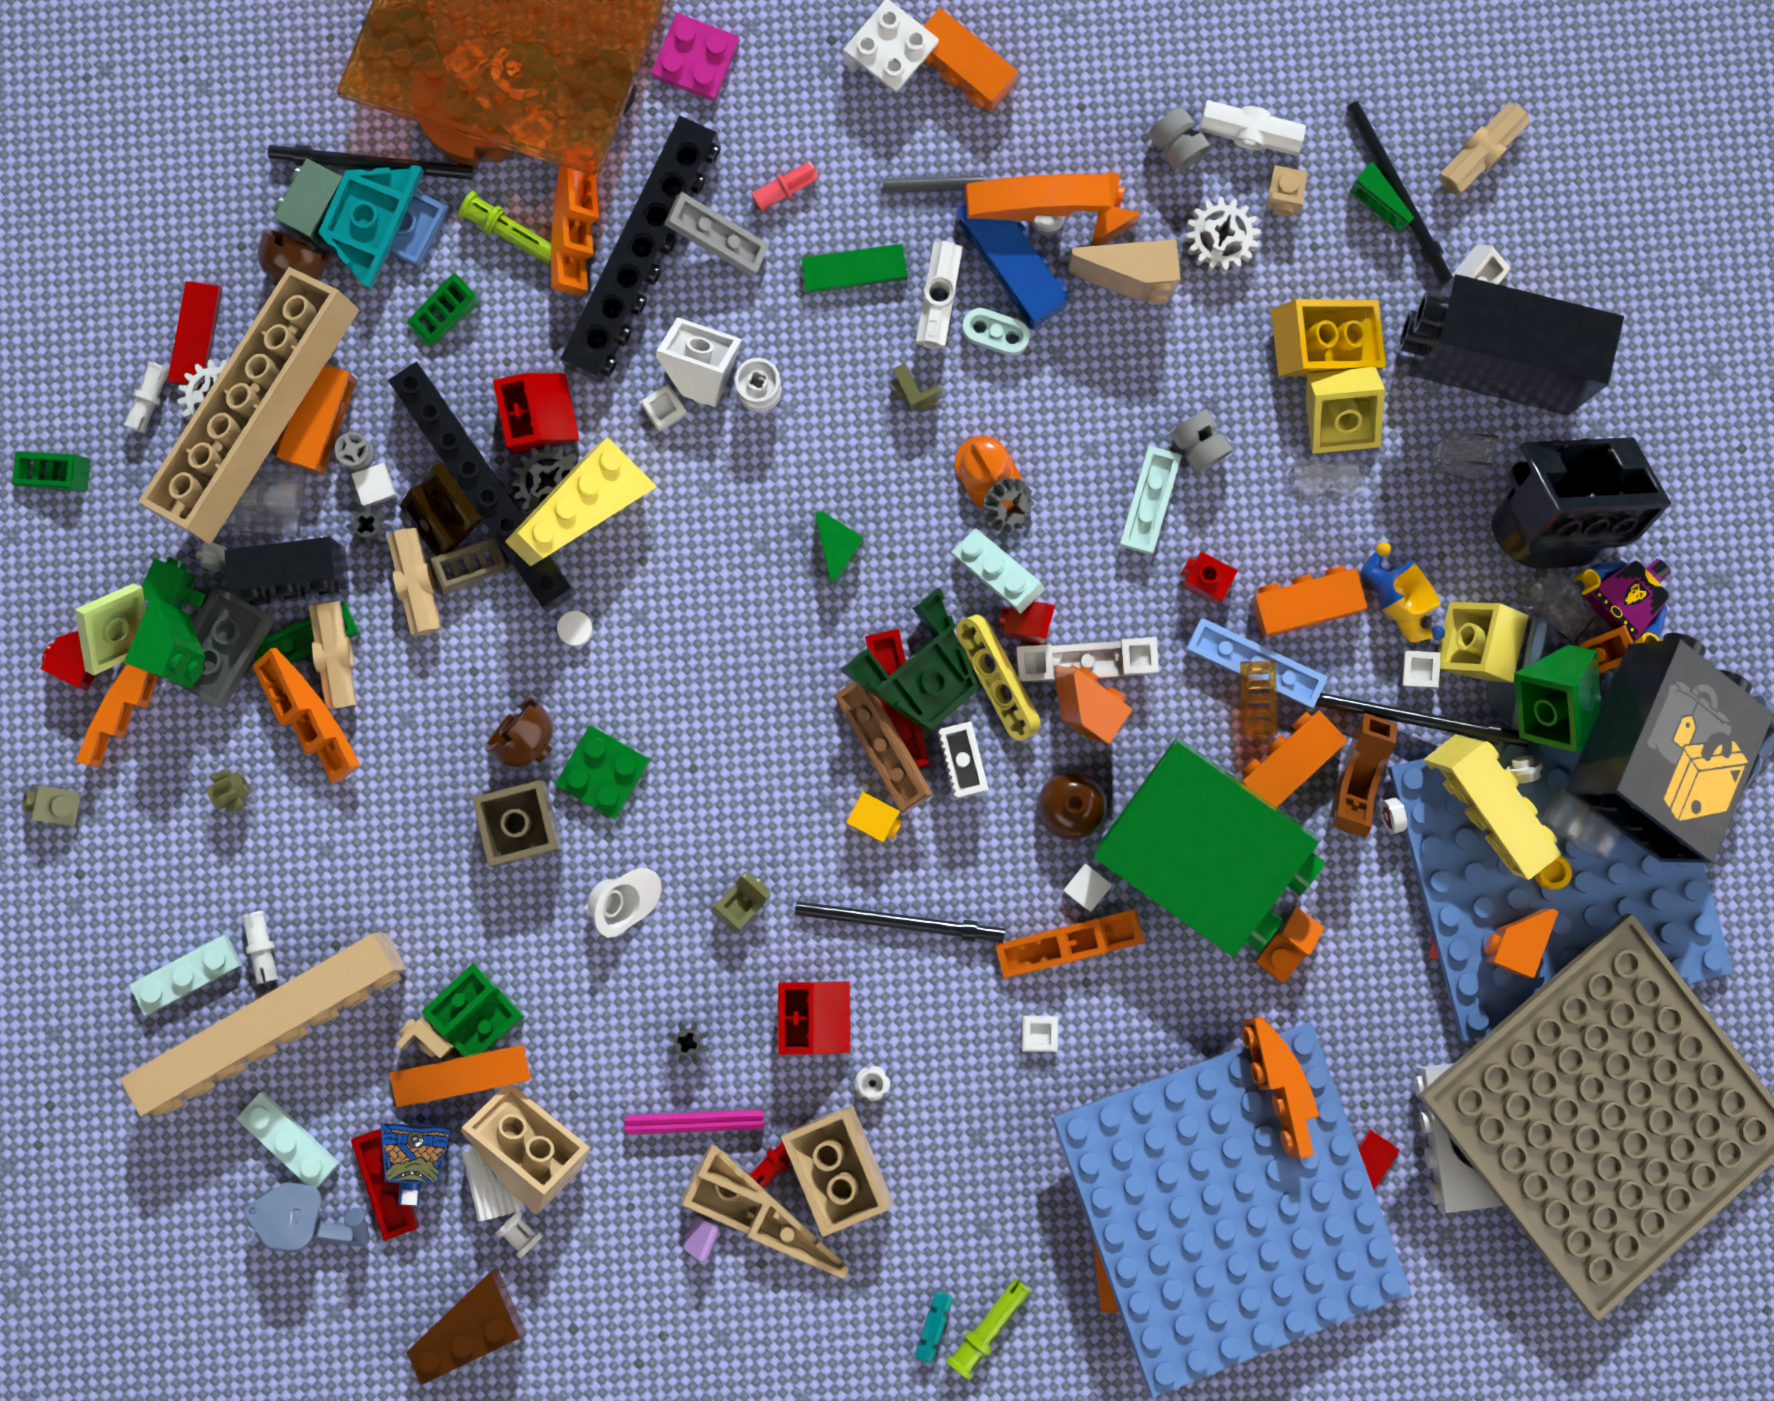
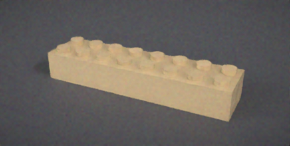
[138,267,360,545]
[120,933,408,1118]

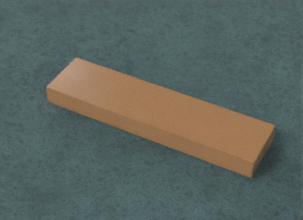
[834,681,933,814]

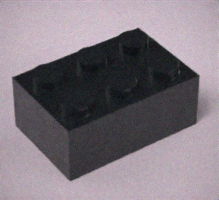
[224,536,350,606]

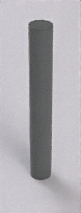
[882,176,985,193]

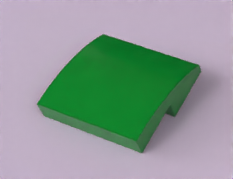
[421,963,525,1057]

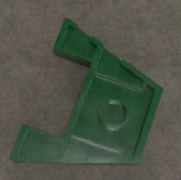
[840,588,979,733]

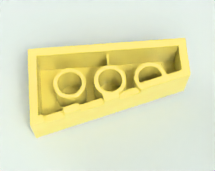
[505,437,657,566]
[1423,734,1561,880]

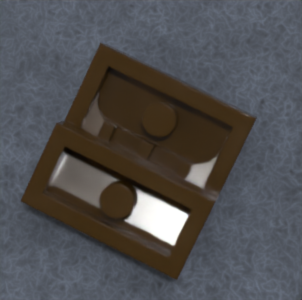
[399,463,482,556]

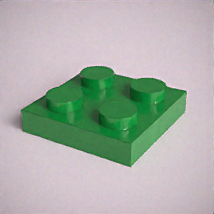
[554,725,651,820]

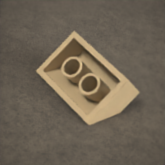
[781,1104,894,1237]

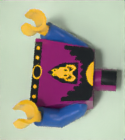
[1573,558,1671,643]

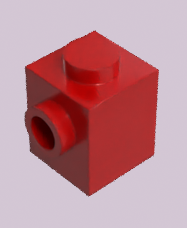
[1180,551,1238,606]

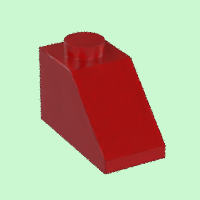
[998,601,1056,646]
[40,631,97,691]

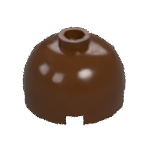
[257,229,330,286]
[485,697,553,767]
[1037,771,1107,840]

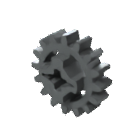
[511,444,577,513]

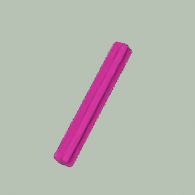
[624,1110,765,1135]

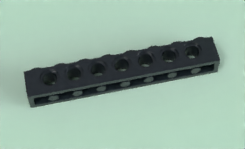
[560,115,721,384]
[388,361,576,613]

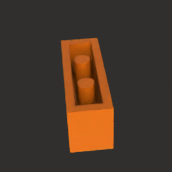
[923,7,1018,113]
[275,364,357,476]
[1250,565,1368,639]
[1241,710,1348,807]

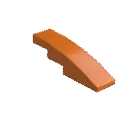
[551,150,599,297]
[965,174,1112,221]
[252,648,361,783]
[76,664,157,768]
[995,908,1146,978]
[389,1044,532,1107]

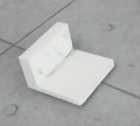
[843,0,938,92]

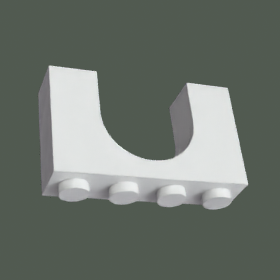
[1414,1063,1503,1213]

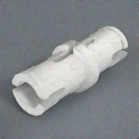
[123,361,169,434]
[241,911,279,985]

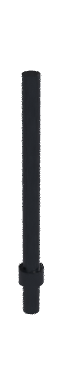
[1346,101,1453,285]
[268,144,474,180]
[1318,692,1529,748]
[795,901,1005,942]

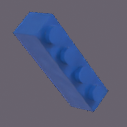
[955,204,1069,330]

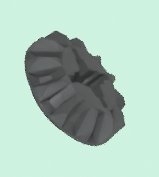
[983,478,1035,533]

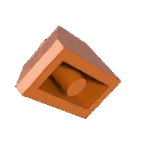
[1484,909,1559,978]

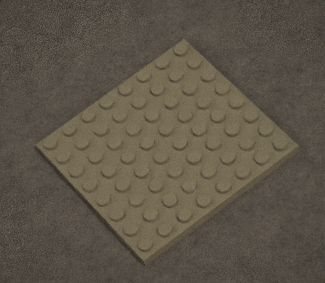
[1418,913,1774,1322]

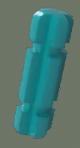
[915,1291,953,1363]

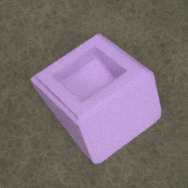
[683,1216,720,1262]

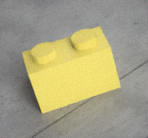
[1306,367,1385,454]
[1437,602,1529,683]

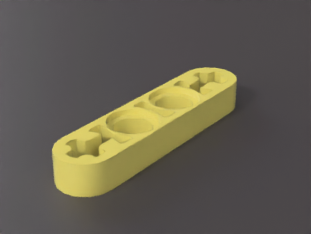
[956,614,1041,741]

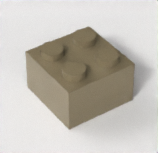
[472,780,563,868]

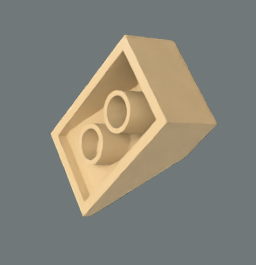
[1067,239,1181,305]
[461,1084,590,1215]

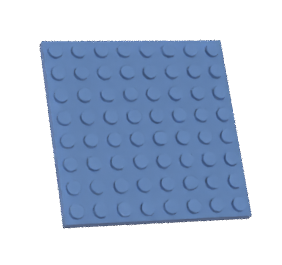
[1388,741,1734,1041]
[1051,1022,1412,1398]

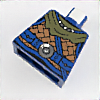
[381,1123,451,1205]

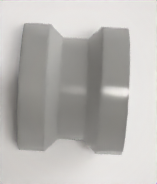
[334,432,375,471]

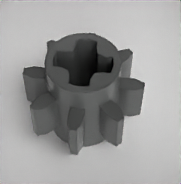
[346,505,393,550]
[667,1021,710,1063]

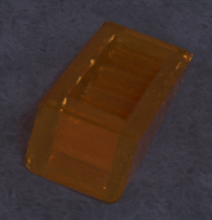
[1240,661,1279,736]

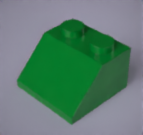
[124,596,205,689]

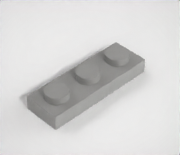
[664,192,769,277]

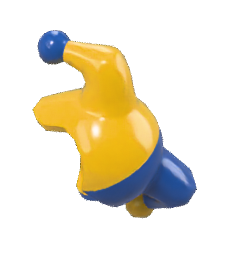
[1360,542,1445,643]

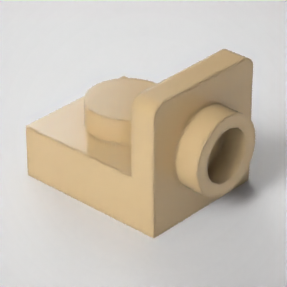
[1265,165,1308,217]
[395,1017,455,1059]

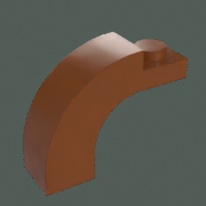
[412,74,515,170]
[1330,713,1397,838]

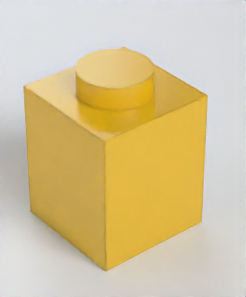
[846,791,903,844]

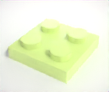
[75,583,146,675]

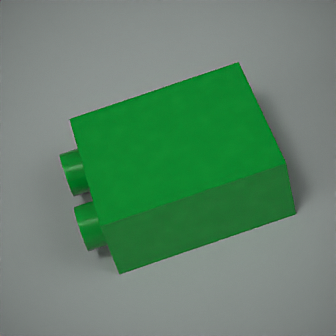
[1093,736,1325,958]

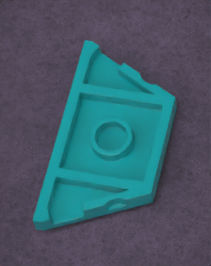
[318,165,424,291]

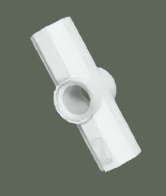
[1199,100,1306,156]
[915,241,963,350]

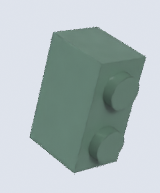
[273,158,343,246]

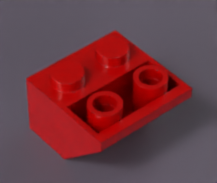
[493,373,580,455]
[778,981,850,1055]

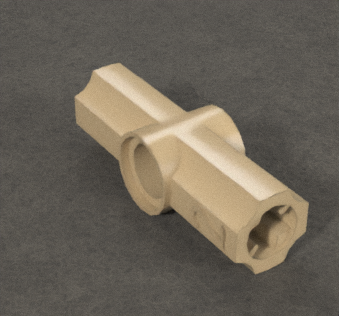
[1438,102,1531,197]
[387,528,442,637]
[309,600,357,709]

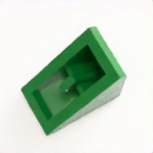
[815,511,864,585]

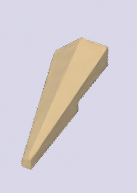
[681,1144,849,1279]

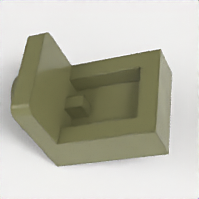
[890,363,942,413]
[21,784,81,827]
[710,872,771,934]

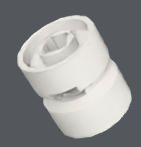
[735,358,782,413]

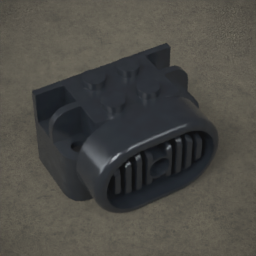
[1491,437,1671,569]

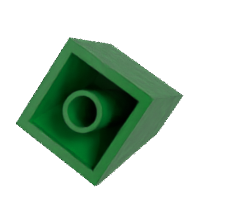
[1514,645,1601,753]

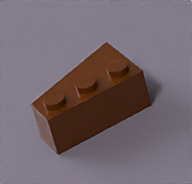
[406,1266,526,1385]

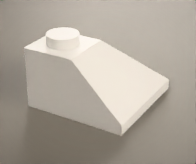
[656,317,742,407]

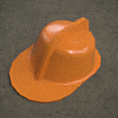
[955,436,1022,511]

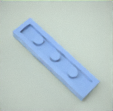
[1185,617,1328,709]

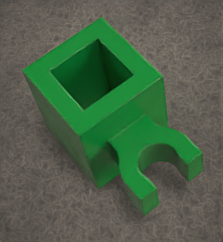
[141,556,208,610]

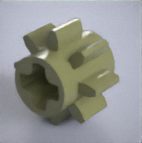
[206,768,251,813]

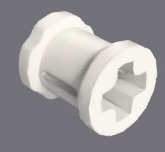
[495,1211,543,1259]

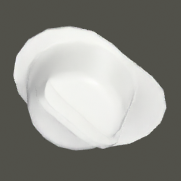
[584,868,662,937]

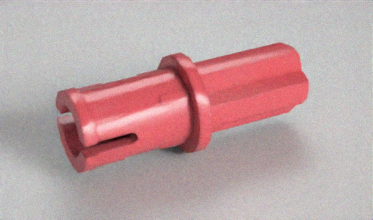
[751,162,818,212]

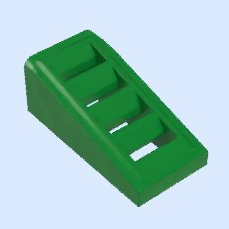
[1349,161,1414,233]
[407,272,481,348]
[12,451,90,492]

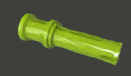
[458,190,551,267]
[945,1277,1032,1381]

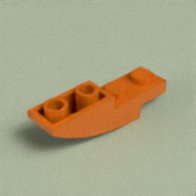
[1242,1017,1319,1159]

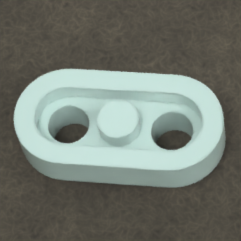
[963,308,1030,356]

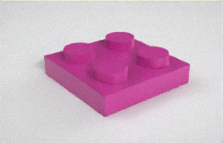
[651,12,740,102]

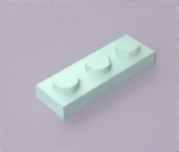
[1119,445,1182,555]
[951,528,1045,614]
[129,935,243,1016]
[236,1091,340,1189]

